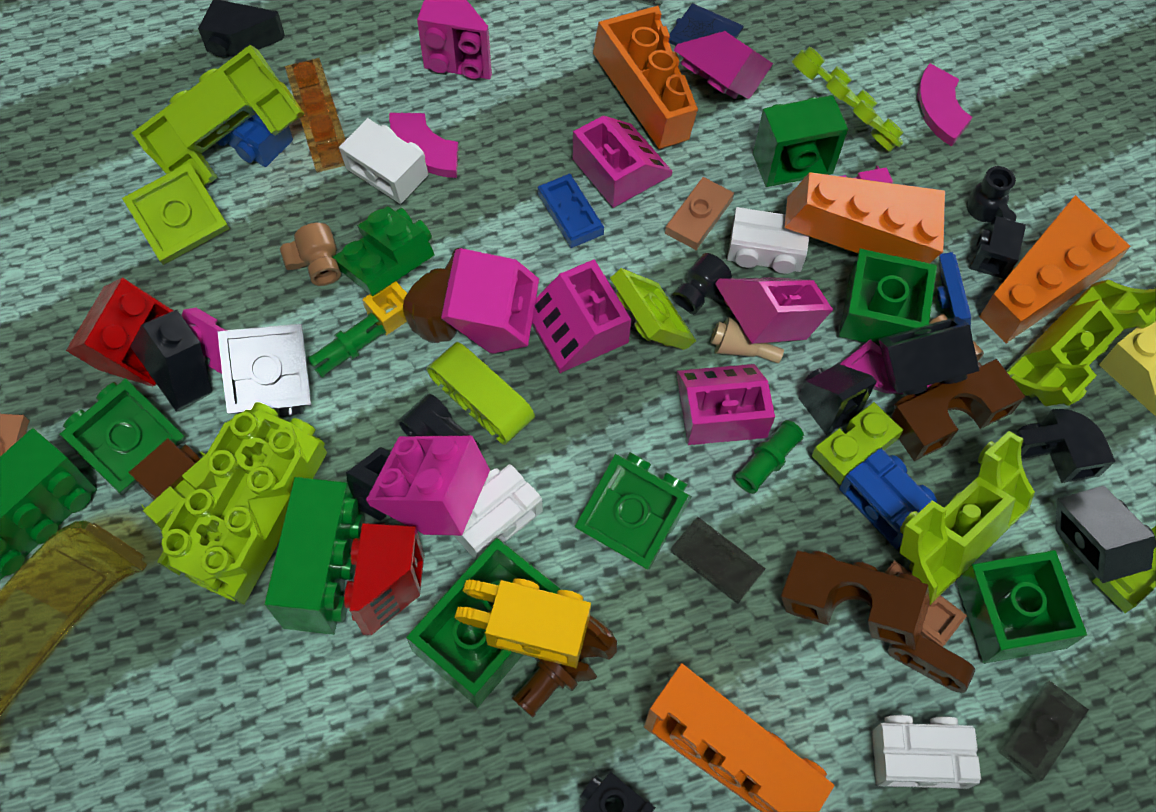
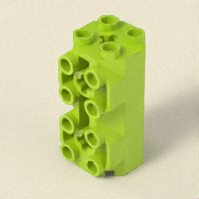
[157,402,327,605]

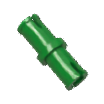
[307,313,386,378]
[735,420,804,494]

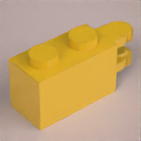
[454,579,591,668]

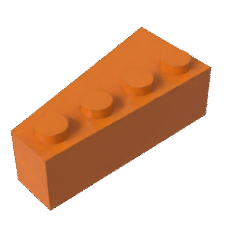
[593,6,698,149]
[784,172,945,263]
[979,195,1131,343]
[644,663,835,812]

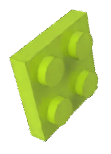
[122,162,230,265]
[610,268,696,350]

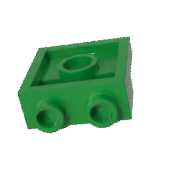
[332,206,435,296]
[60,378,185,496]
[575,452,692,570]

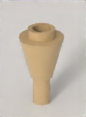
[710,317,784,364]

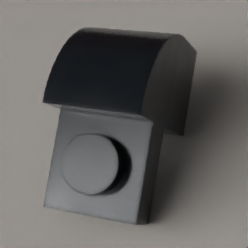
[1016,409,1116,483]

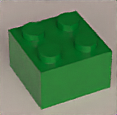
[753,95,848,187]
[838,249,937,346]
[956,550,1087,664]

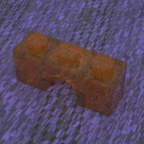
[285,58,345,173]

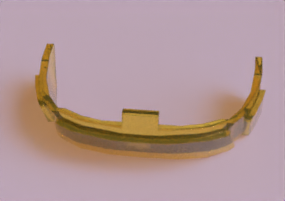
[0,521,148,716]

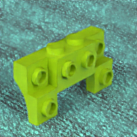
[132,45,304,187]
[1006,279,1156,406]
[900,431,1035,605]

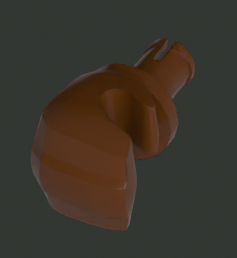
[403,248,460,343]
[512,615,617,718]

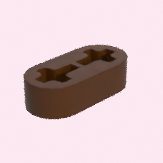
[888,635,976,693]

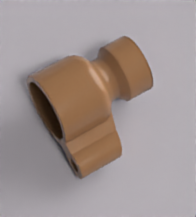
[280,223,341,286]

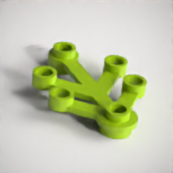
[792,46,904,152]

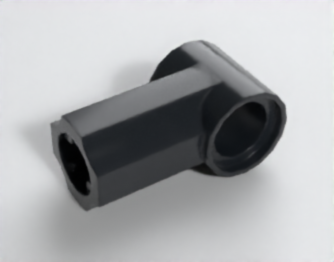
[398,394,481,450]

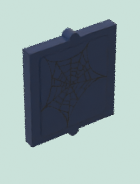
[669,3,744,46]

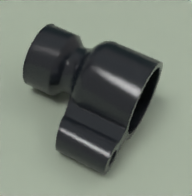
[966,166,1017,223]
[672,253,732,314]

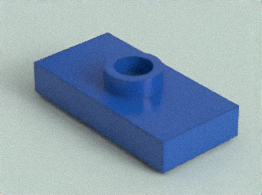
[538,174,604,248]
[937,252,971,329]

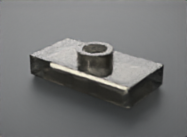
[671,516,766,604]
[998,681,1089,783]

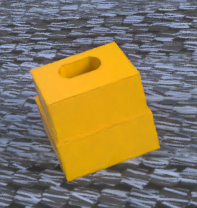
[362,281,407,336]

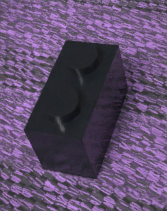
[879,317,980,395]
[1055,485,1156,583]

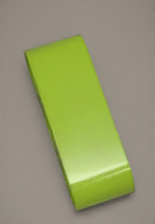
[426,342,535,445]

